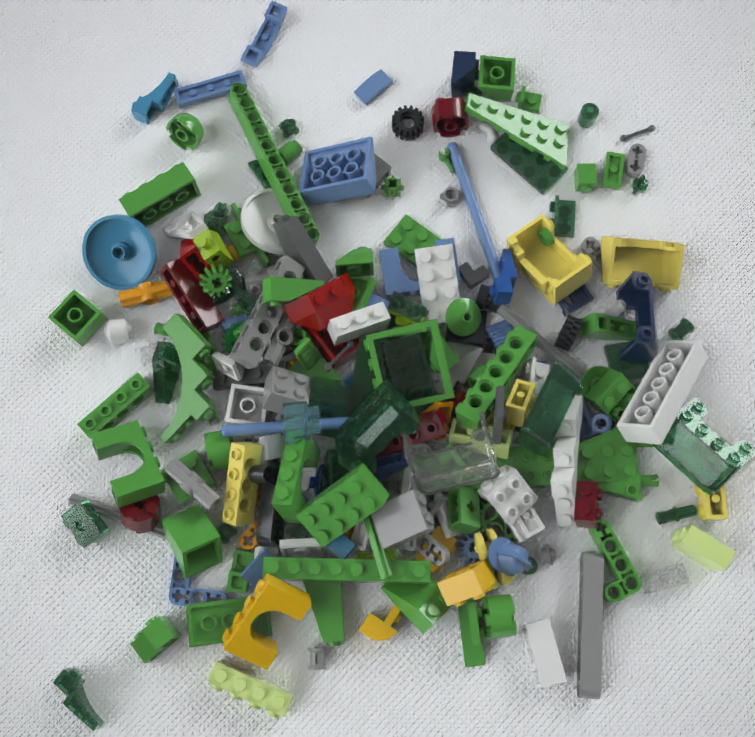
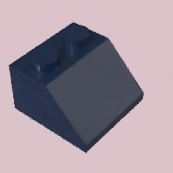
[451,51,479,98]

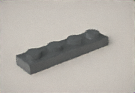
[212,360,287,391]

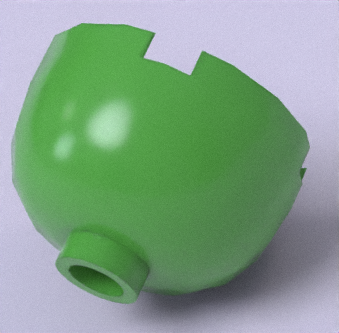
[166,113,204,150]

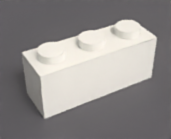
[327,302,391,346]
[521,618,567,688]

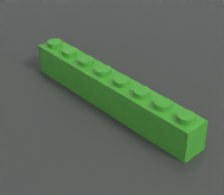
[262,557,430,585]

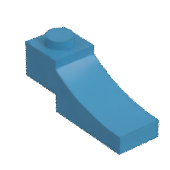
[131,72,179,125]

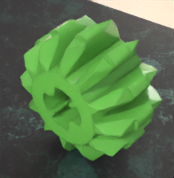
[199,264,232,297]

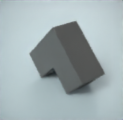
[459,262,490,289]

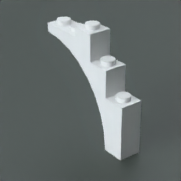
[550,395,584,527]

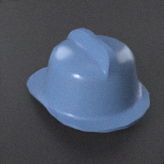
[488,537,532,576]

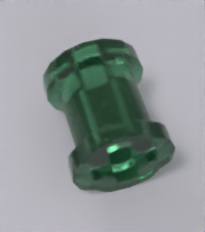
[668,318,695,340]

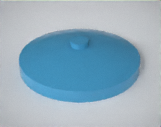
[82,214,157,290]

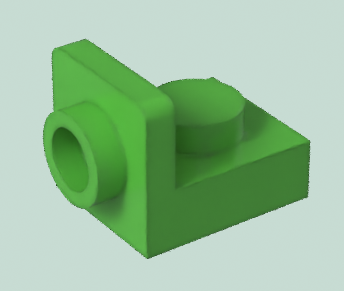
[515,86,542,114]

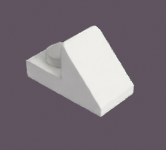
[211,352,245,381]

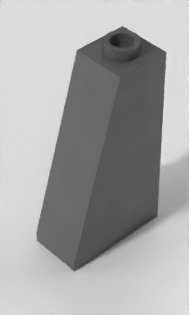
[272,214,334,284]

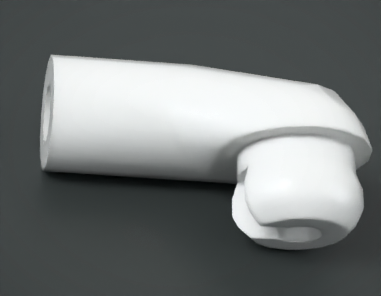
[479,122,499,145]
[597,304,626,317]

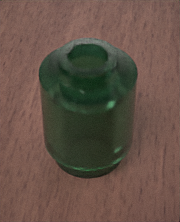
[578,103,599,128]

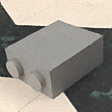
[371,489,434,550]

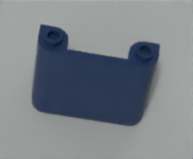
[616,271,658,363]

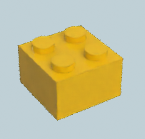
[437,558,496,607]

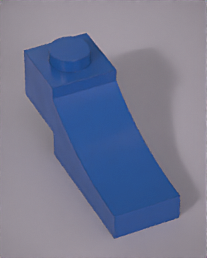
[489,249,517,305]

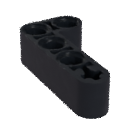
[249,465,285,547]

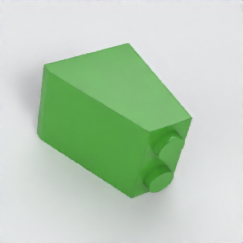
[162,504,223,579]

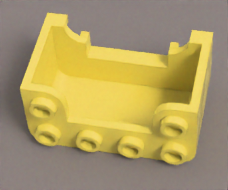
[506,214,593,305]

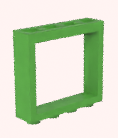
[363,319,455,414]

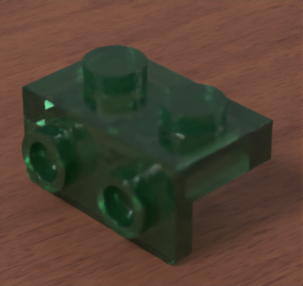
[549,195,576,238]

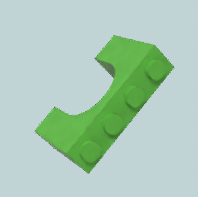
[91,420,167,508]
[271,429,321,524]

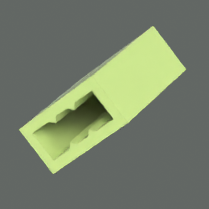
[670,525,736,572]

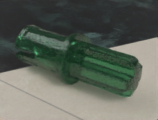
[655,505,697,525]

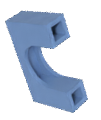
[379,238,461,298]

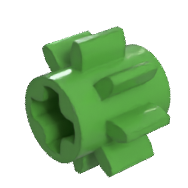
[381,175,404,200]

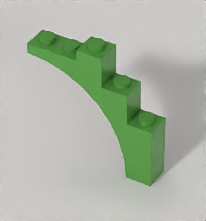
[160,313,217,443]

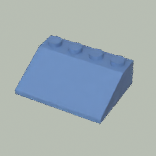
[299,136,377,207]

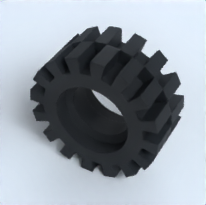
[392,105,424,141]
[554,314,583,352]

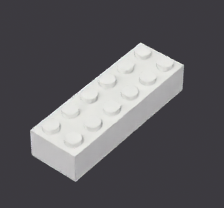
[616,340,708,445]

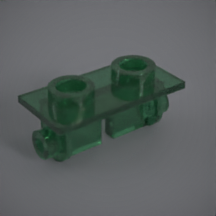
[389,291,429,323]

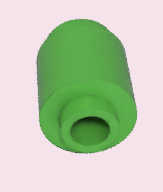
[278,140,303,166]

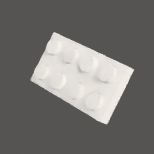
[414,244,460,323]

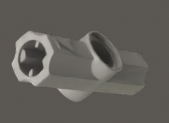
[262,313,296,367]
[164,458,221,511]

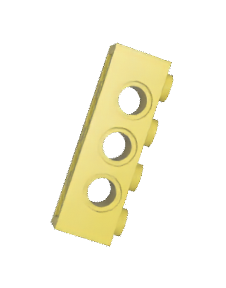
[222,441,263,526]

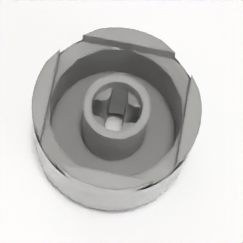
[252,433,288,466]

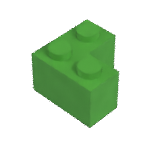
[130,616,182,664]

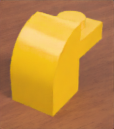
[359,604,403,641]

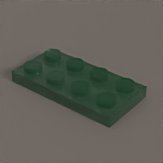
[490,133,569,195]

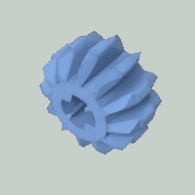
[457,531,488,564]

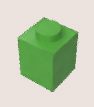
[574,163,597,193]

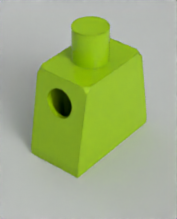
[193,229,234,269]

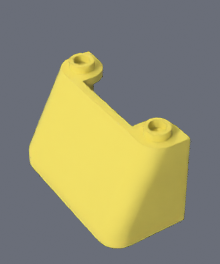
[601,236,685,293]

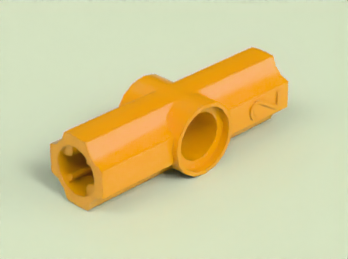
[119,281,174,309]

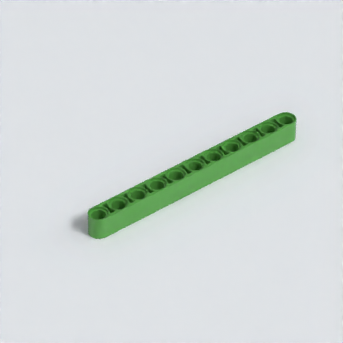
[228,82,320,247]

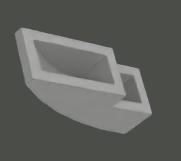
[434,347,484,393]

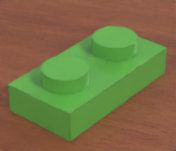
[601,151,625,190]

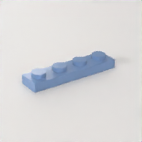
[174,70,247,108]

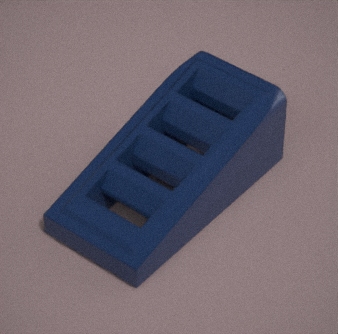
[368,451,408,481]

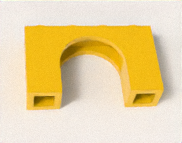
[222,573,312,670]

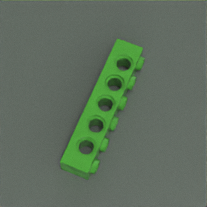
[455,325,538,433]

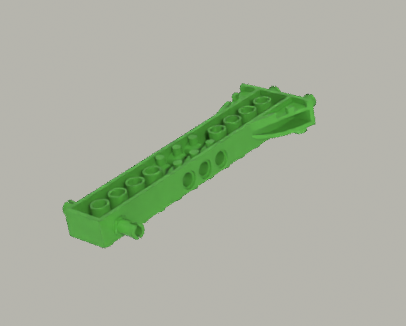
[398,428,659,507]

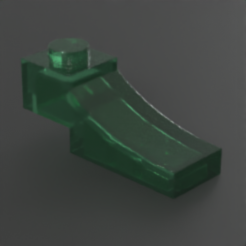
[53,668,105,731]

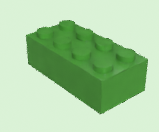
[118,162,201,227]
[296,463,390,548]

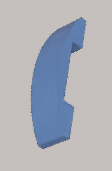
[240,1,288,68]

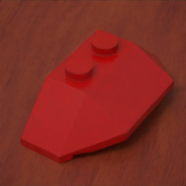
[283,272,355,331]

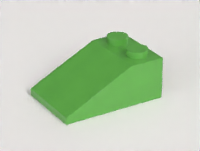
[380,578,452,634]

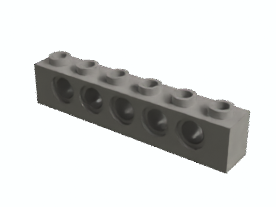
[229,255,305,369]

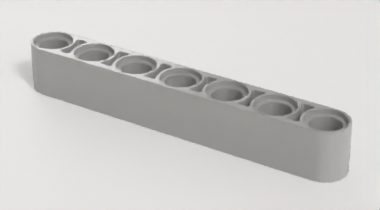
[577,552,604,699]

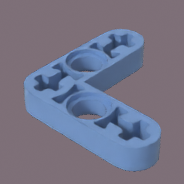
[169,557,228,606]

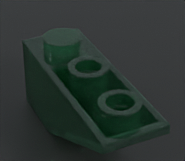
[152,341,181,404]

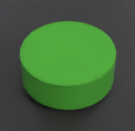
[537,227,555,247]

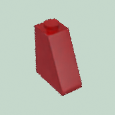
[179,238,214,282]

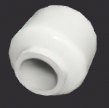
[104,319,133,344]

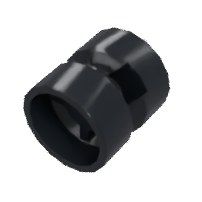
[475,284,501,314]

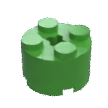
[204,430,234,472]
[481,594,517,639]

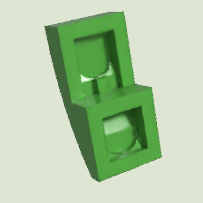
[226,548,255,594]

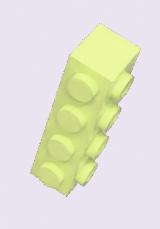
[207,660,294,719]

